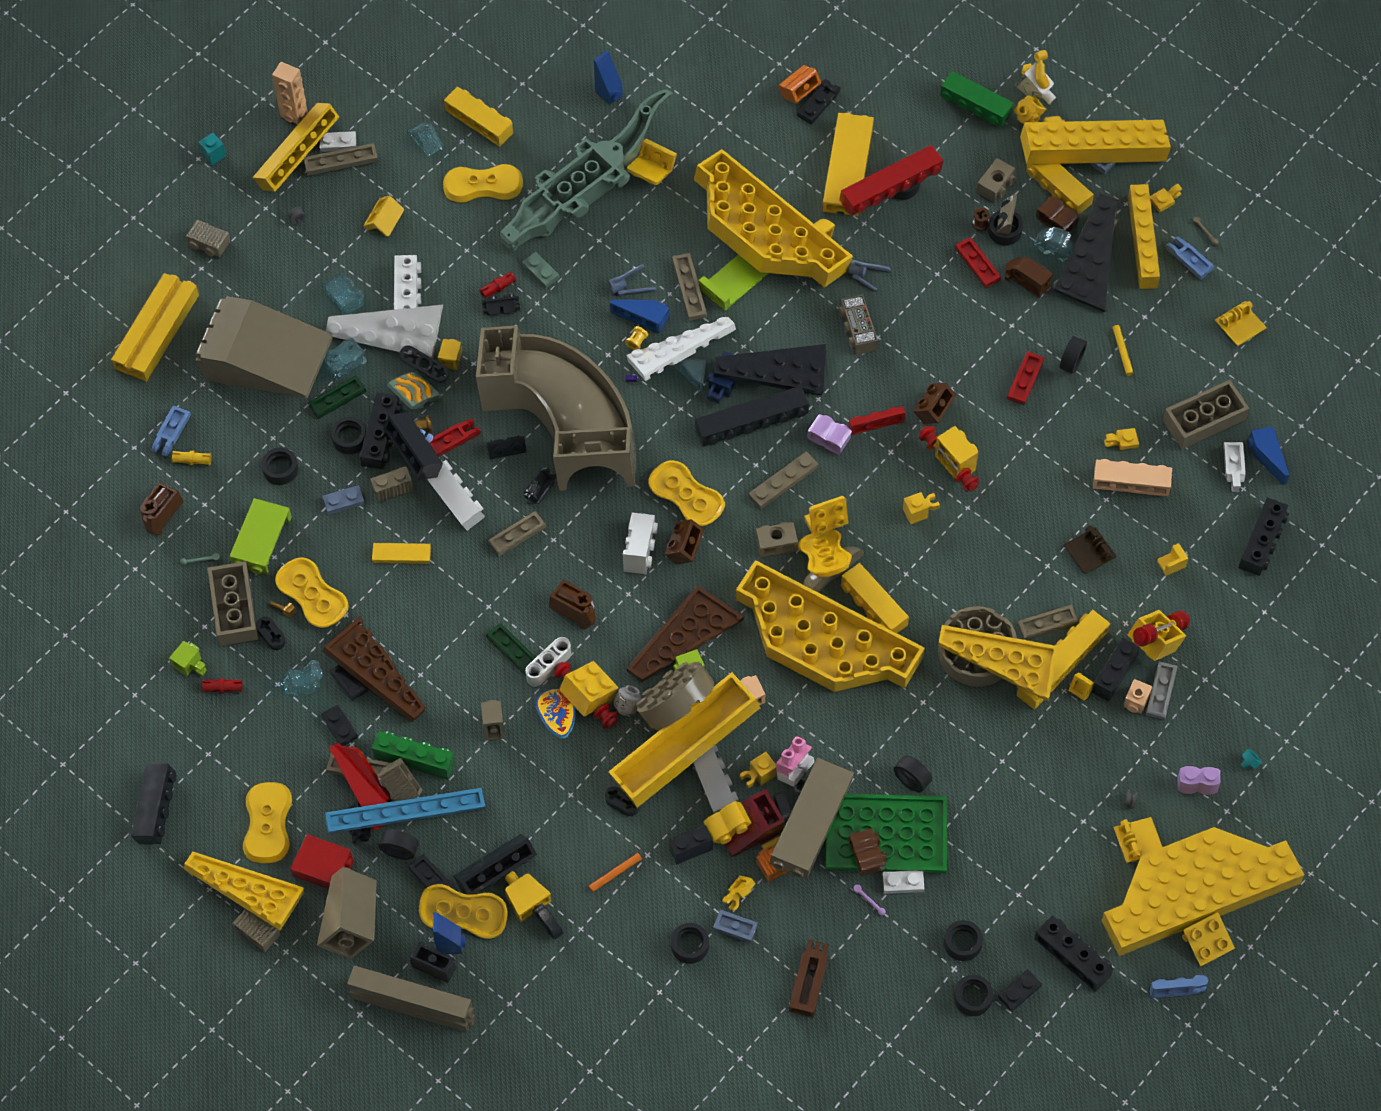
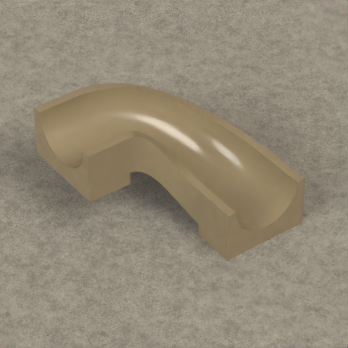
[476,325,636,491]

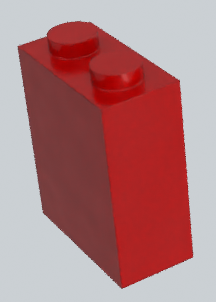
[291,834,354,889]

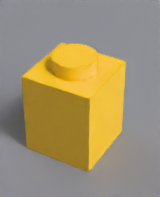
[438,339,462,370]

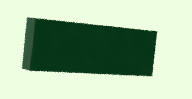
[308,376,366,419]
[486,623,536,675]

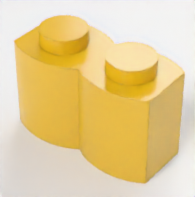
[703,801,751,844]

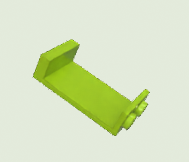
[699,255,769,311]
[229,498,292,575]

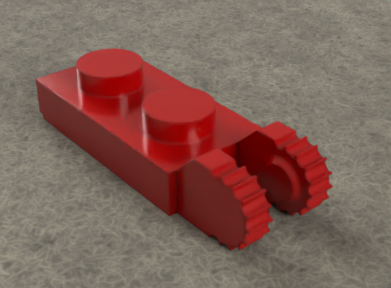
[429,419,481,457]

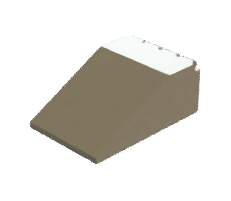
[195,296,333,398]

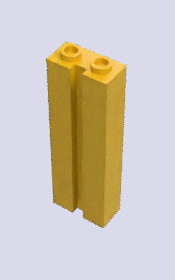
[822,113,874,216]
[111,273,199,382]

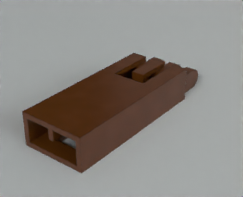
[789,940,829,1017]

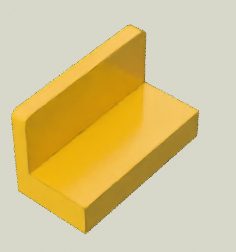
[363,195,404,237]

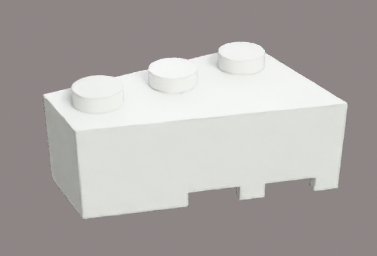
[623,512,658,574]

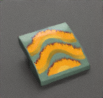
[387,371,441,409]

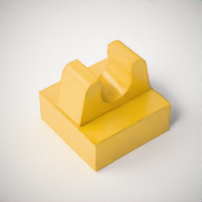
[1068,673,1094,700]

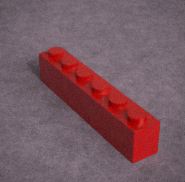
[839,145,944,216]

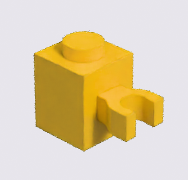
[903,492,940,525]
[740,752,777,788]

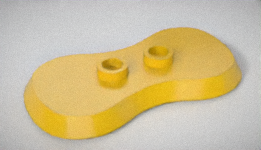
[443,164,523,203]
[648,460,725,526]
[798,529,852,577]
[275,557,349,628]
[243,782,292,863]
[419,884,507,939]

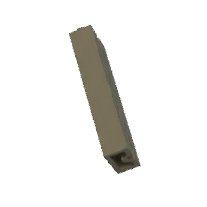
[770,758,854,880]
[347,965,476,1032]

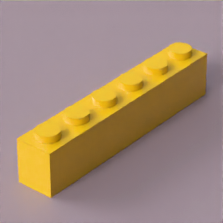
[252,103,339,192]
[1128,184,1160,289]
[1016,610,1111,710]

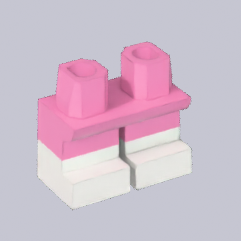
[776,737,814,786]

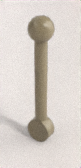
[1193,217,1219,246]

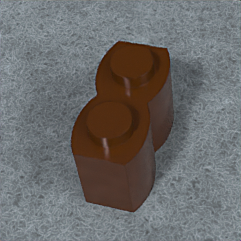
[1036,196,1079,237]
[848,828,887,876]

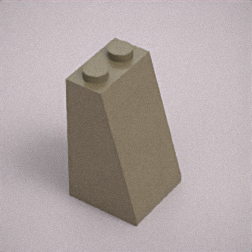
[317,867,377,959]

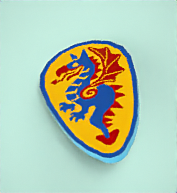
[536,688,576,738]

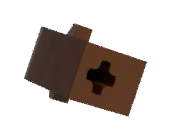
[1005,257,1053,298]
[140,482,184,535]
[549,579,596,630]

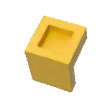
[1157,543,1188,576]

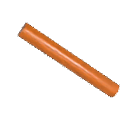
[588,853,642,893]

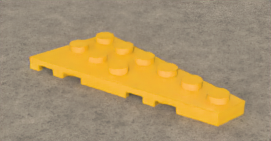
[938,625,1058,702]
[184,852,304,930]

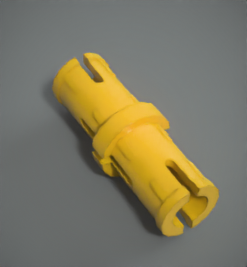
[172,451,212,466]

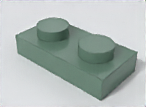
[522,252,560,289]

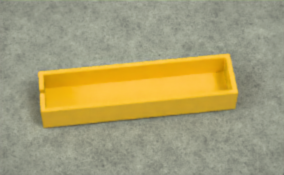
[1020,120,1171,164]
[609,672,760,808]

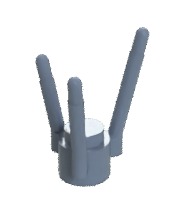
[849,259,891,291]
[609,264,656,296]

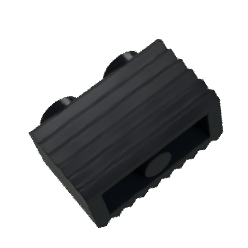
[669,825,713,864]
[410,942,456,983]

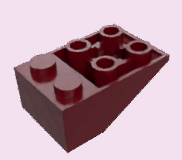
[725,789,785,857]

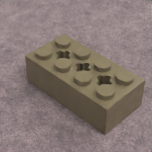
[1163,380,1250,449]
[208,561,258,646]

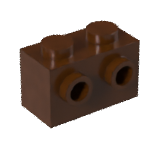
[913,383,957,424]
[665,519,704,565]

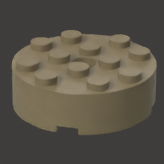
[938,606,1017,687]
[636,662,715,730]

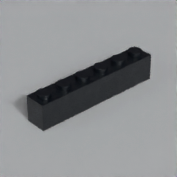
[695,386,809,446]

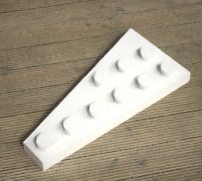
[326,304,443,358]
[626,317,736,381]

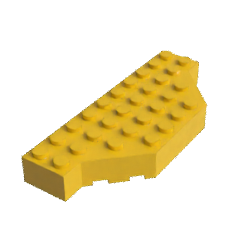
[694,149,853,288]
[736,560,925,692]
[1102,827,1304,956]

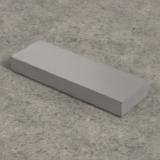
[1146,661,1178,720]

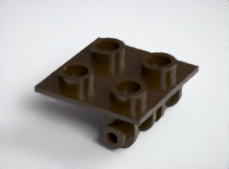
[1064,525,1117,574]

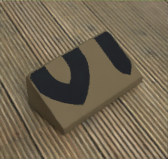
[996,194,1017,235]

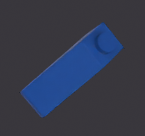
[594,50,623,104]
[610,300,669,333]
[1247,427,1289,485]
[433,913,466,954]

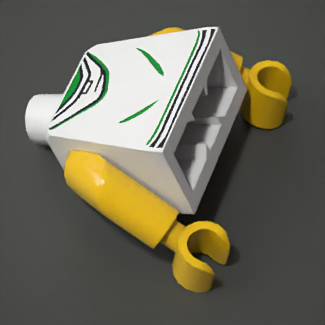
[1014,50,1056,104]

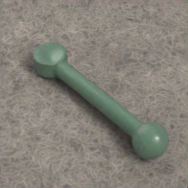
[180,553,220,566]

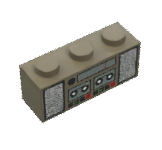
[839,295,878,355]

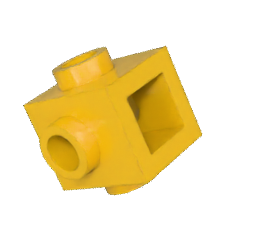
[1013,95,1046,124]

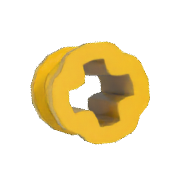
[625,326,648,350]

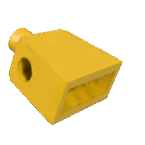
[505,871,551,923]

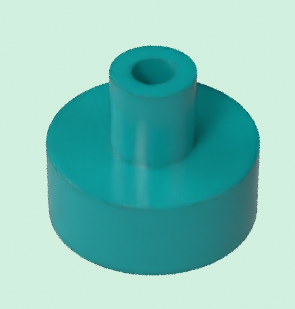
[1241,749,1262,769]

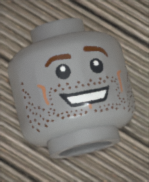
[613,685,642,716]

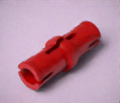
[479,271,517,299]
[202,678,243,693]

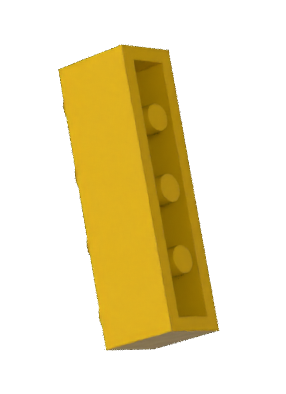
[444,86,513,147]
[1026,164,1094,215]
[841,563,909,633]

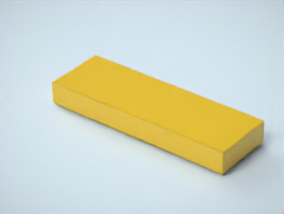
[372,543,431,564]

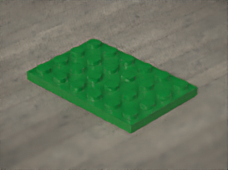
[826,794,947,874]

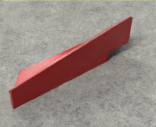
[329,743,391,831]

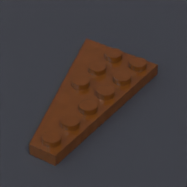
[627,585,744,682]
[322,617,426,722]

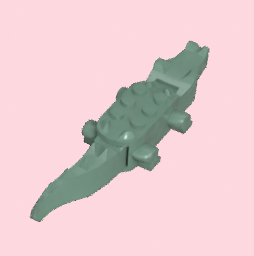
[500,89,673,252]

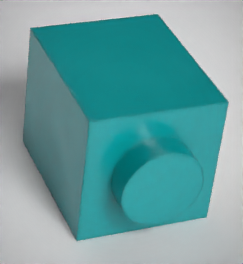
[199,133,226,165]

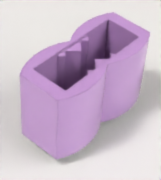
[807,414,852,455]
[1177,766,1221,795]

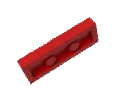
[955,237,1001,288]
[1007,351,1045,405]
[849,406,906,435]

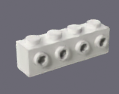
[394,255,421,310]
[427,460,485,531]

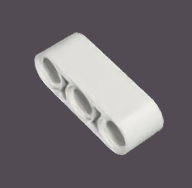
[525,637,571,687]

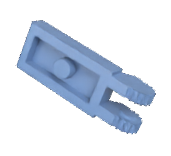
[1166,236,1214,280]
[152,406,191,457]
[1150,975,1209,998]

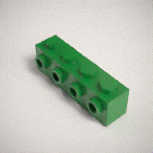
[940,71,1014,128]
[372,731,455,779]

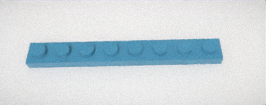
[325,788,486,834]

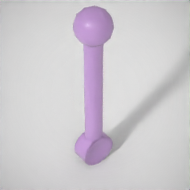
[853,885,886,916]

